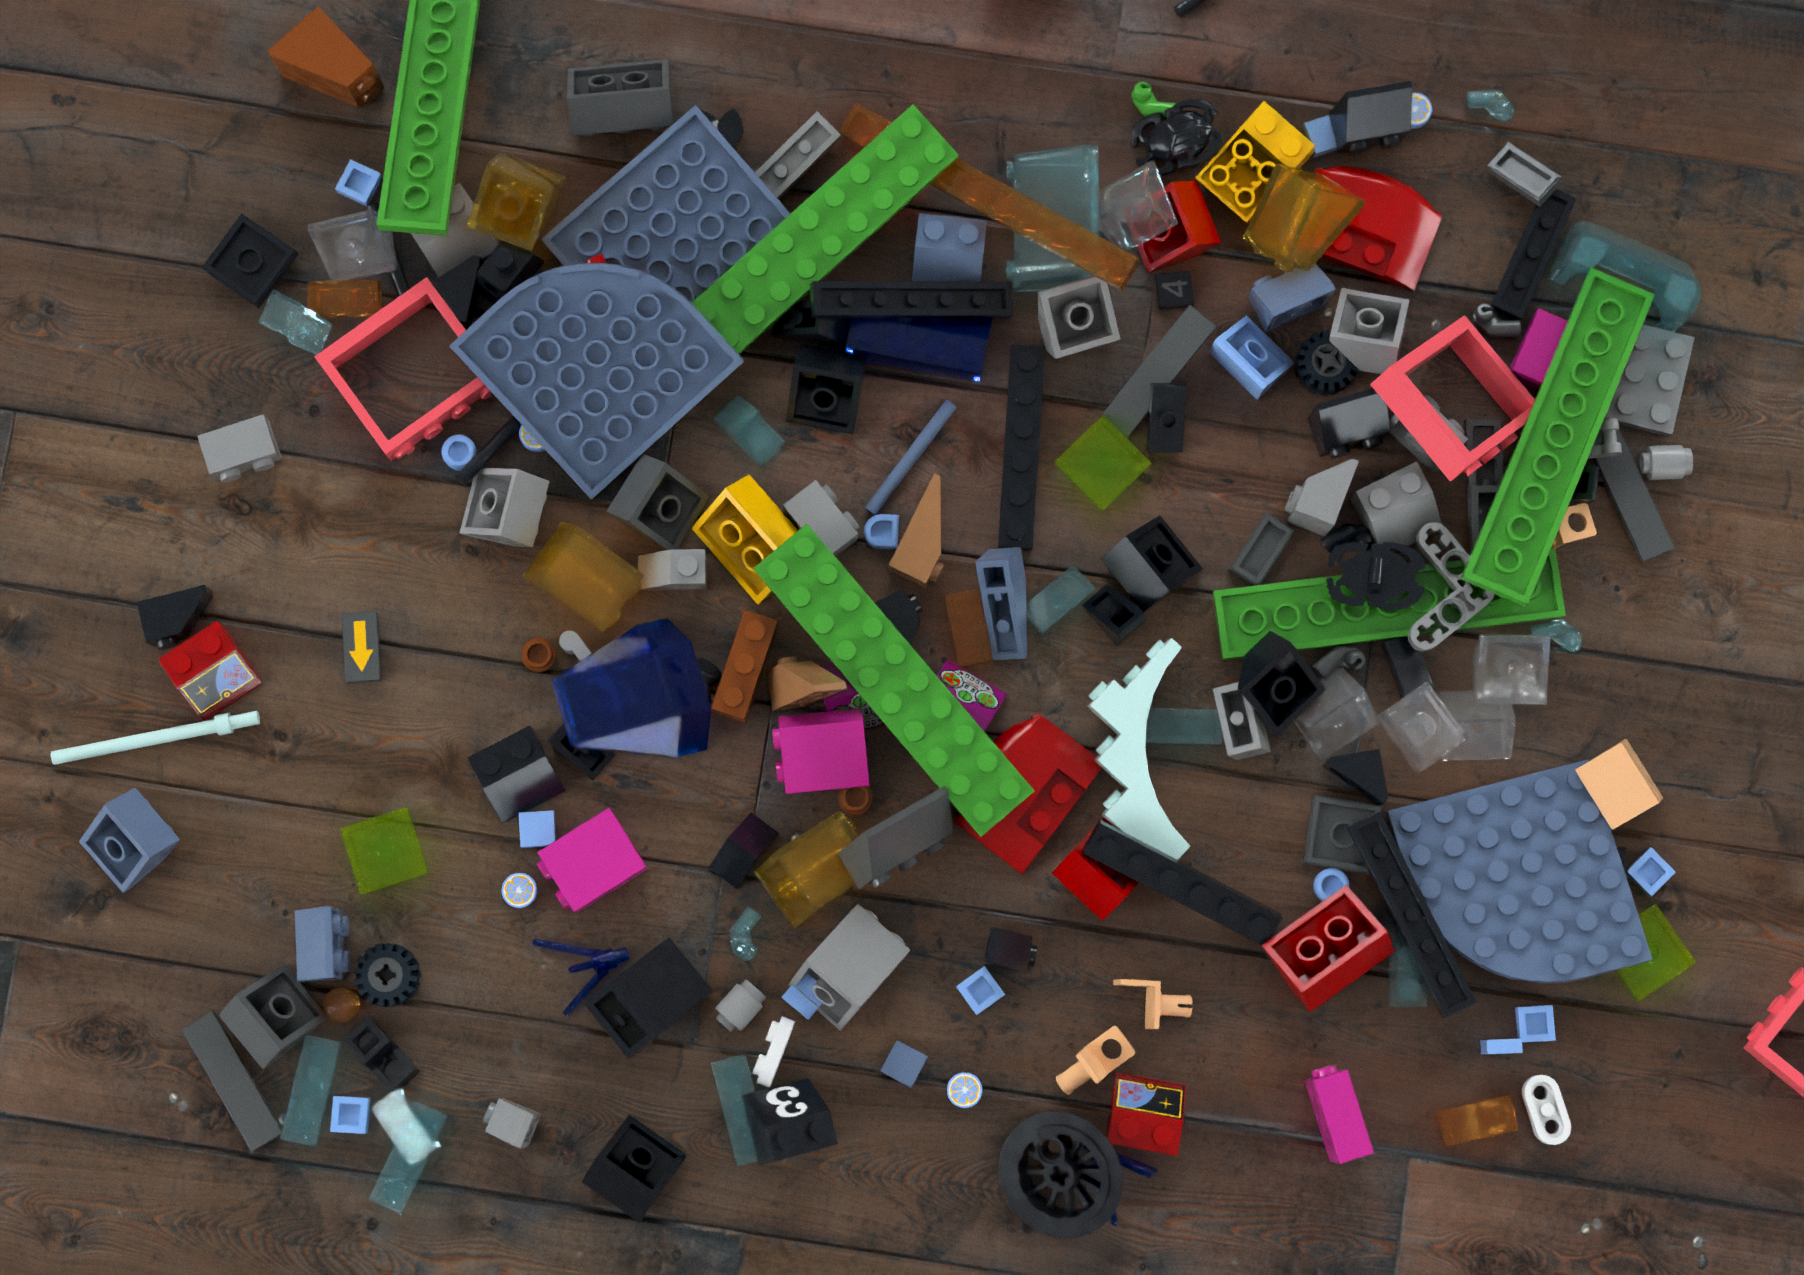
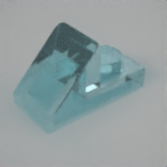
[713,395,786,468]

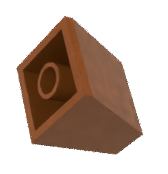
[267,7,384,108]

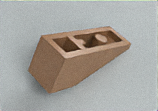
[888,473,944,589]
[765,656,846,711]

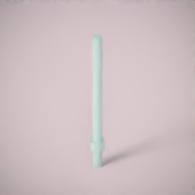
[51,711,260,765]

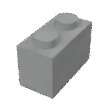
[197,414,282,483]
[783,480,859,557]
[1213,682,1271,760]

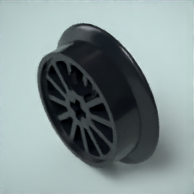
[999,1112,1123,1239]

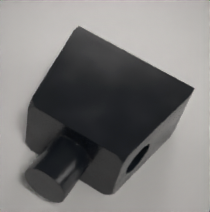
[477,235,544,304]

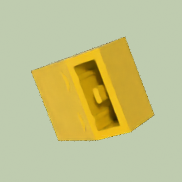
[1195,101,1315,223]

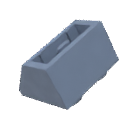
[295,906,351,983]

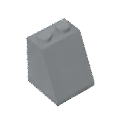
[788,904,910,1031]

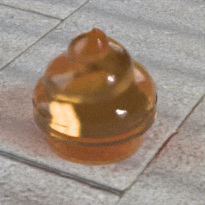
[323,987,359,1023]

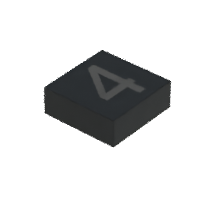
[1155,271,1194,310]

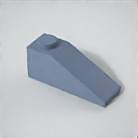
[975,547,1027,660]

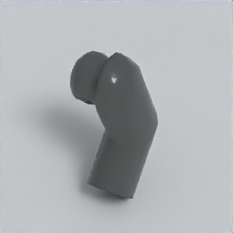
[1473,304,1521,338]
[1312,645,1365,679]

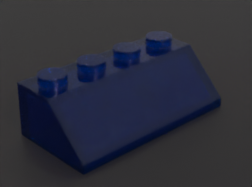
[846,318,992,382]

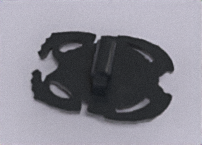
[1131,99,1225,177]
[1326,542,1426,610]

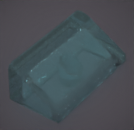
[1026,565,1096,635]
[371,1088,441,1167]

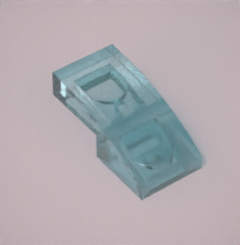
[258,289,333,355]

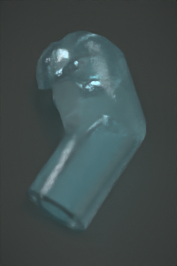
[1466,90,1514,122]
[1531,620,1583,652]
[730,906,762,961]

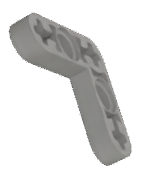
[1408,522,1494,652]

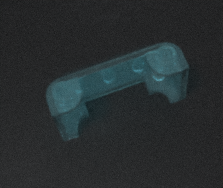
[1006,145,1099,291]
[1548,220,1702,332]

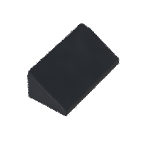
[1381,637,1438,709]

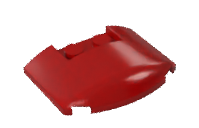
[1286,166,1442,292]
[955,713,1102,874]

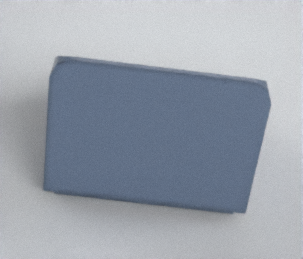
[881,1040,928,1088]

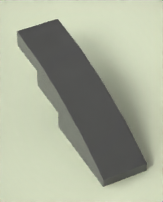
[1101,305,1216,438]
[1464,419,1504,552]

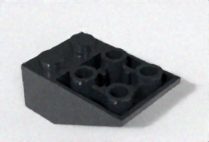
[584,937,714,1059]

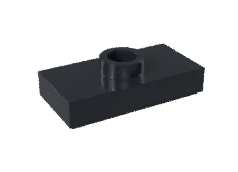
[1147,383,1187,453]

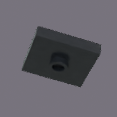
[202,214,299,309]

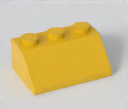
[691,475,798,605]

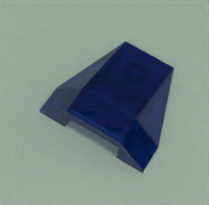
[552,618,712,758]

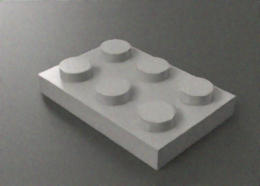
[1604,324,1695,437]

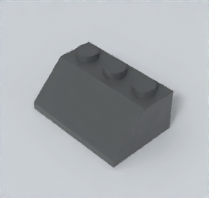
[567,59,674,137]
[837,786,953,890]

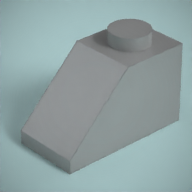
[638,549,708,591]
[483,1098,542,1148]

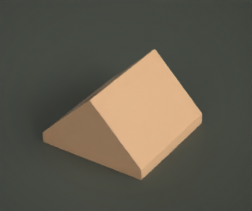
[1575,739,1663,830]

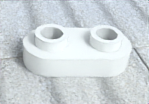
[753,1016,795,1088]
[1522,1075,1571,1145]

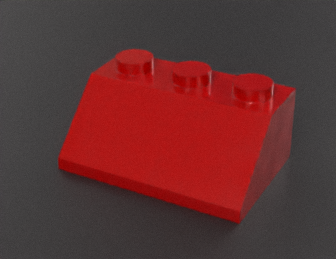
[1262,885,1395,1012]

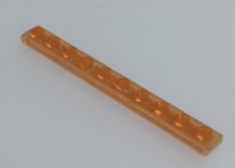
[838,103,1140,291]

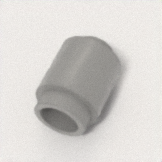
[1639,445,1693,480]
[715,979,767,1032]

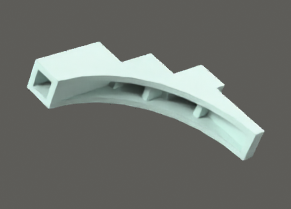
[1087,638,1190,860]

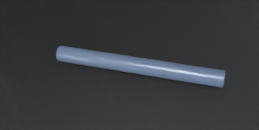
[864,400,957,516]

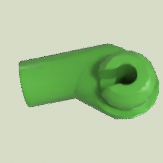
[1131,82,1176,119]

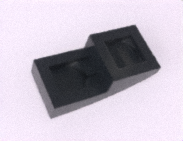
[342,1016,420,1096]

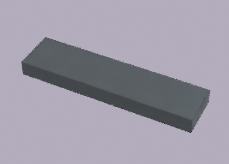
[1592,430,1675,563]
[181,1011,284,1152]

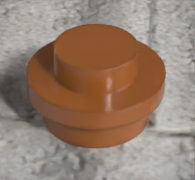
[521,638,556,673]
[838,786,873,815]

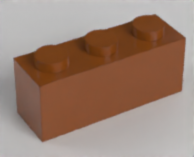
[711,610,779,724]

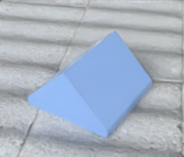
[1209,315,1295,400]

